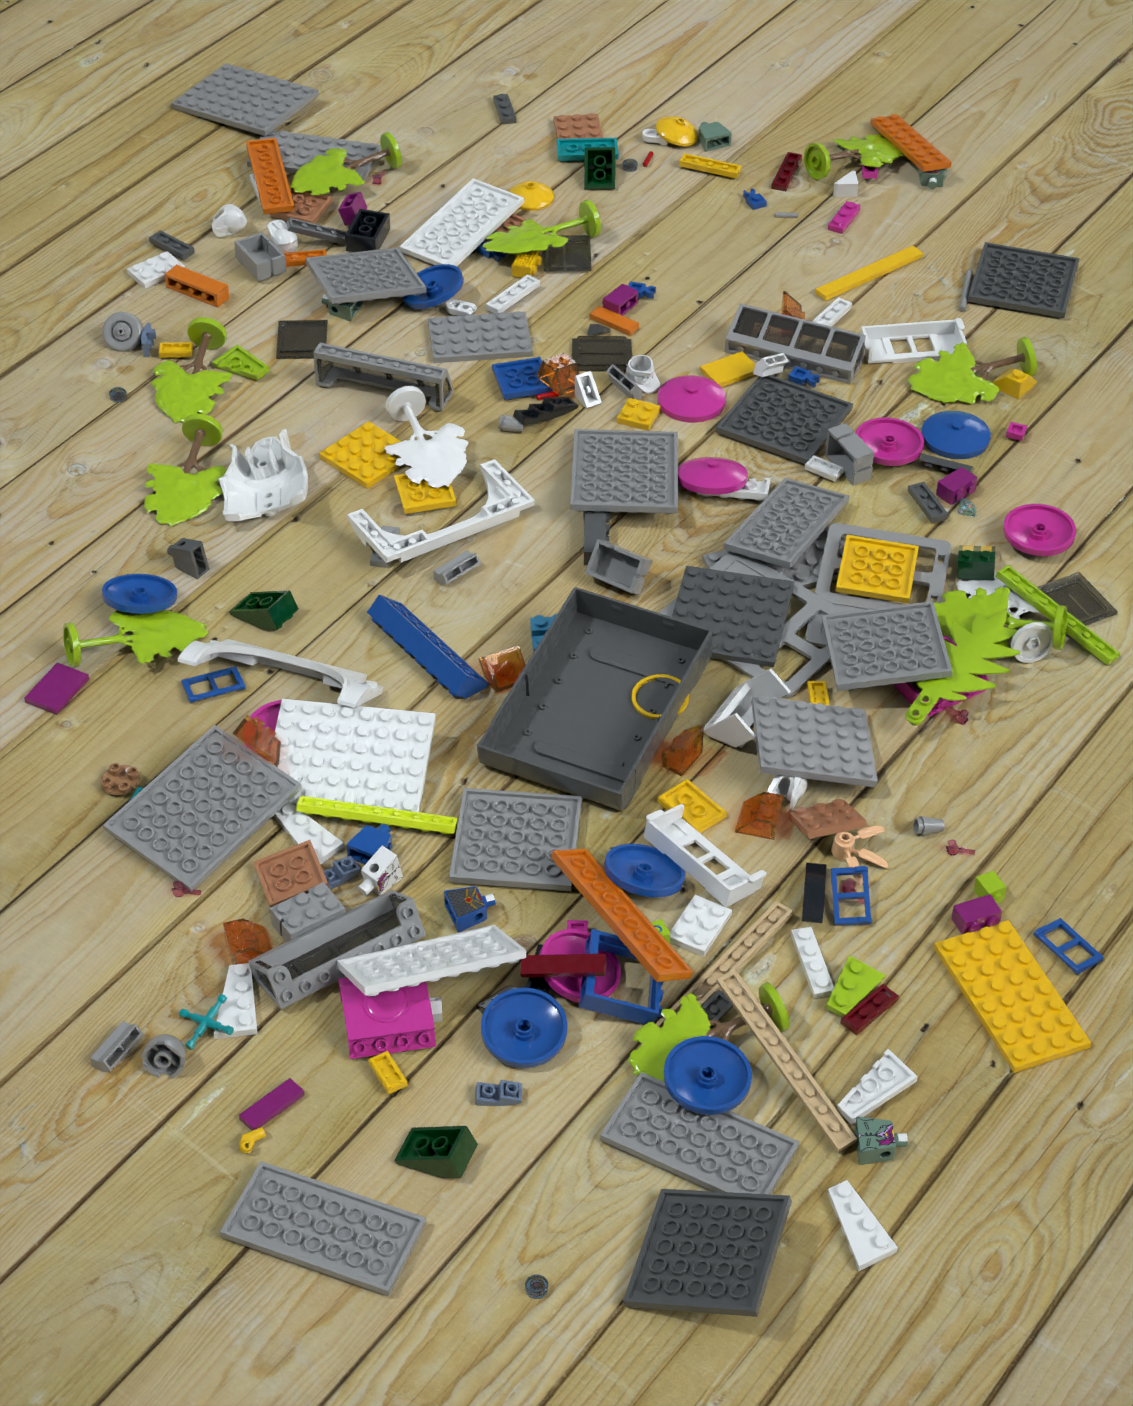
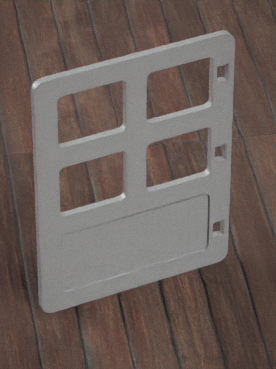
[805,523,951,647]
[659,551,846,698]

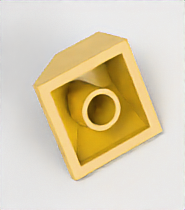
[992,368,1037,399]

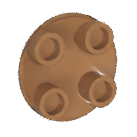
[100,763,140,795]

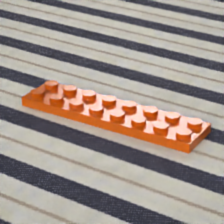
[870,114,951,172]
[246,138,295,214]

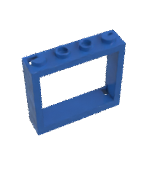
[579,929,664,1024]

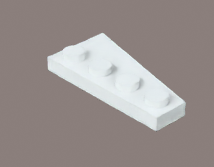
[697,478,771,501]
[274,802,344,865]
[214,963,258,1039]
[837,1049,918,1125]
[827,1180,898,1272]

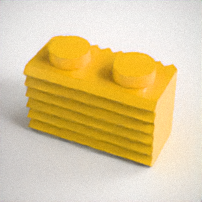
[512,250,542,278]

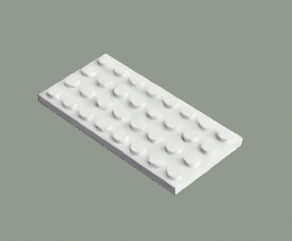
[399,178,524,266]
[337,925,526,996]

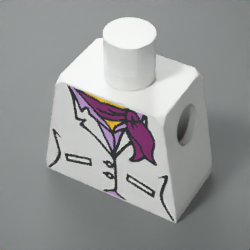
[357,845,403,896]

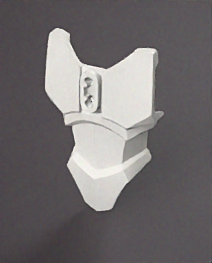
[219,429,308,521]

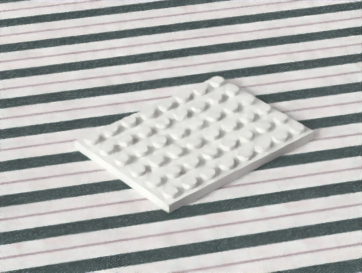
[269,699,436,812]

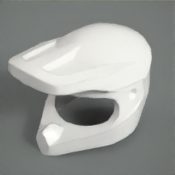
[212,204,247,237]
[267,220,298,253]
[626,355,660,394]
[766,775,807,811]

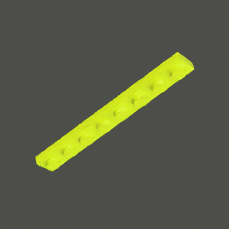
[296,795,458,834]

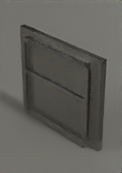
[543,235,592,272]
[276,320,328,359]
[571,336,633,372]
[1037,572,1118,626]

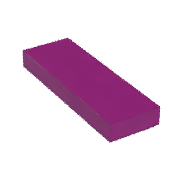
[239,1078,305,1131]

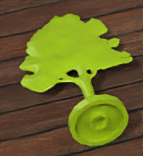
[483,200,601,254]
[934,586,1067,660]
[63,610,208,668]

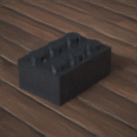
[345,209,390,252]

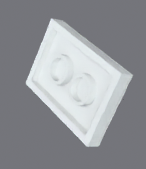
[127,251,185,289]
[670,895,732,957]

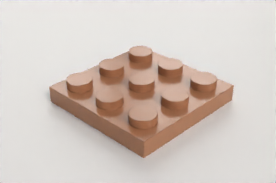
[553,113,603,139]
[270,188,333,224]
[788,799,866,839]
[253,840,329,907]

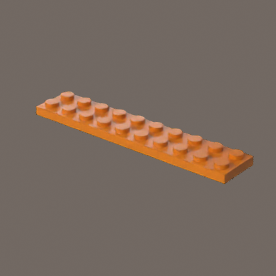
[551,849,693,982]

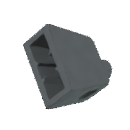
[167,538,210,579]

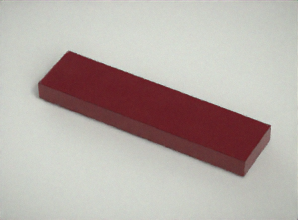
[771,152,802,192]
[520,954,607,978]

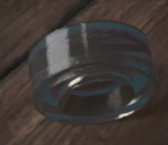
[622,159,638,172]
[109,387,127,402]
[525,1274,548,1299]

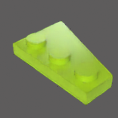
[212,344,270,380]
[824,955,886,1017]

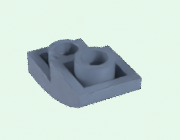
[141,323,156,357]
[323,856,361,890]
[475,1080,522,1106]

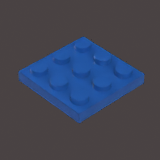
[492,357,553,400]

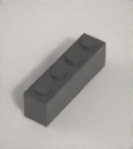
[584,511,610,565]

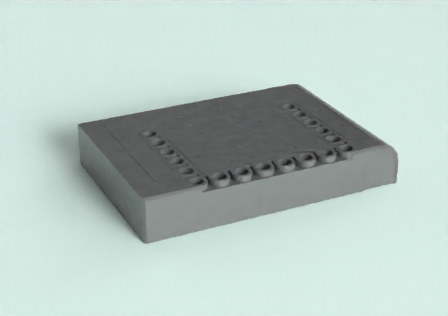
[477,587,713,811]

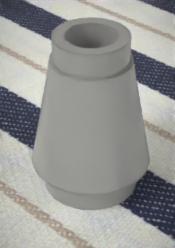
[498,414,524,432]
[913,816,945,836]

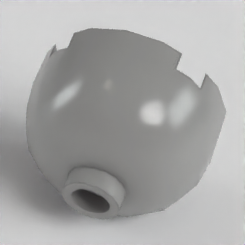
[141,1034,186,1078]

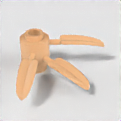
[831,826,888,886]

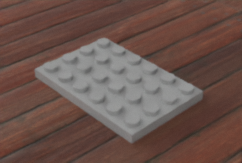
[428,311,533,363]

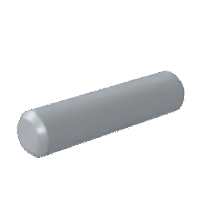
[775,212,798,218]

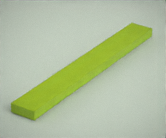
[995,565,1120,666]

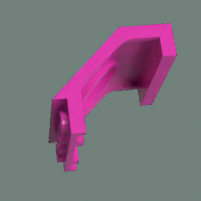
[338,977,436,1059]

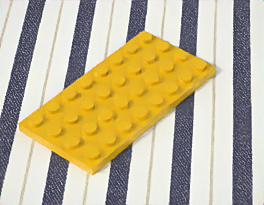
[934,920,1091,1073]

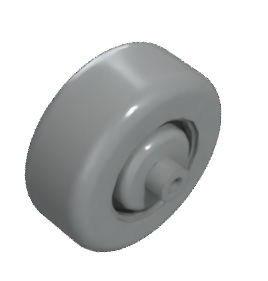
[103,312,144,352]

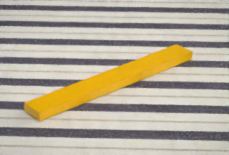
[815,245,923,301]

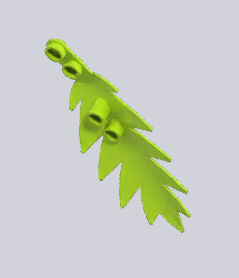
[906,610,1020,726]

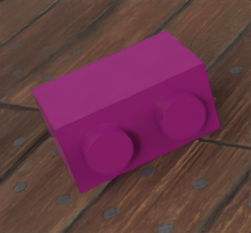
[338,192,368,226]
[602,284,638,316]
[936,467,977,505]
[951,894,1002,935]

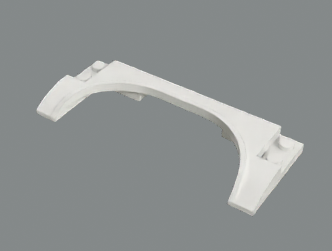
[347,459,535,563]
[178,639,383,708]

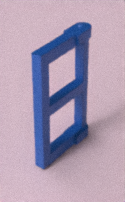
[181,666,246,703]
[831,866,872,926]
[1033,918,1104,975]

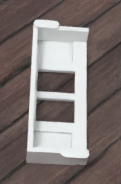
[860,318,967,364]
[643,804,767,907]

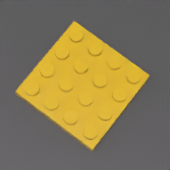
[319,421,405,489]
[836,535,919,604]

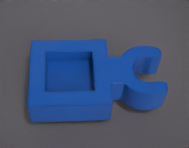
[743,188,767,210]
[477,241,506,262]
[628,281,656,299]
[788,366,820,388]

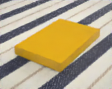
[700,351,755,387]
[657,779,727,834]

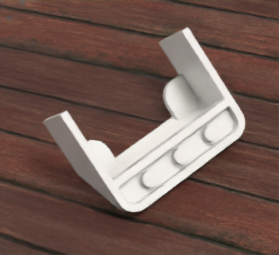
[703,669,791,748]

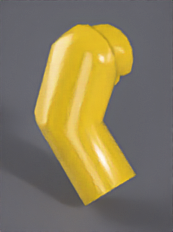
[239,1127,266,1154]

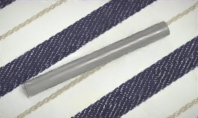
[959,269,973,312]

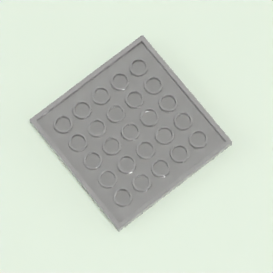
[306,248,426,305]
[822,601,952,691]
[751,696,878,787]
[449,788,582,891]

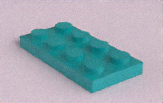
[556,137,619,162]

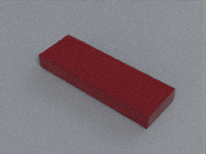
[840,984,899,1036]

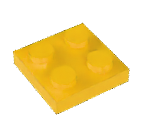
[616,398,660,431]

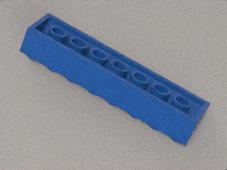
[367,594,490,699]

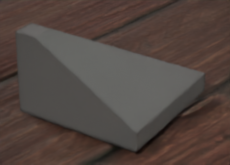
[587,324,611,335]

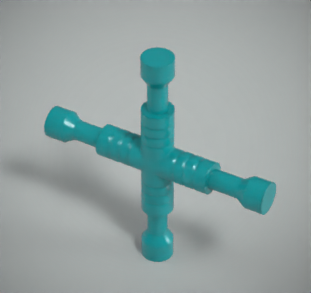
[179,994,234,1050]

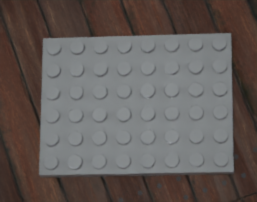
[171,64,319,136]
[570,429,678,514]
[103,725,302,893]

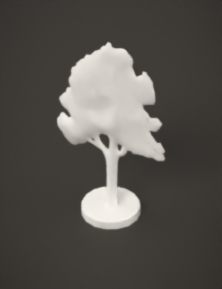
[384,386,468,488]
[956,572,1053,663]

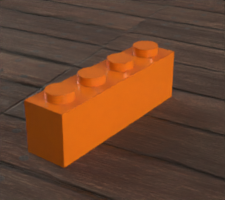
[165,264,230,308]

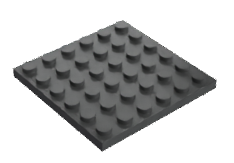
[968,242,1079,318]
[716,375,853,464]
[672,566,795,667]
[623,1189,792,1317]

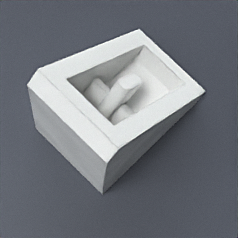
[833,171,858,197]
[575,371,602,408]

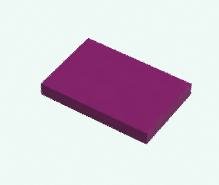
[24,662,89,715]

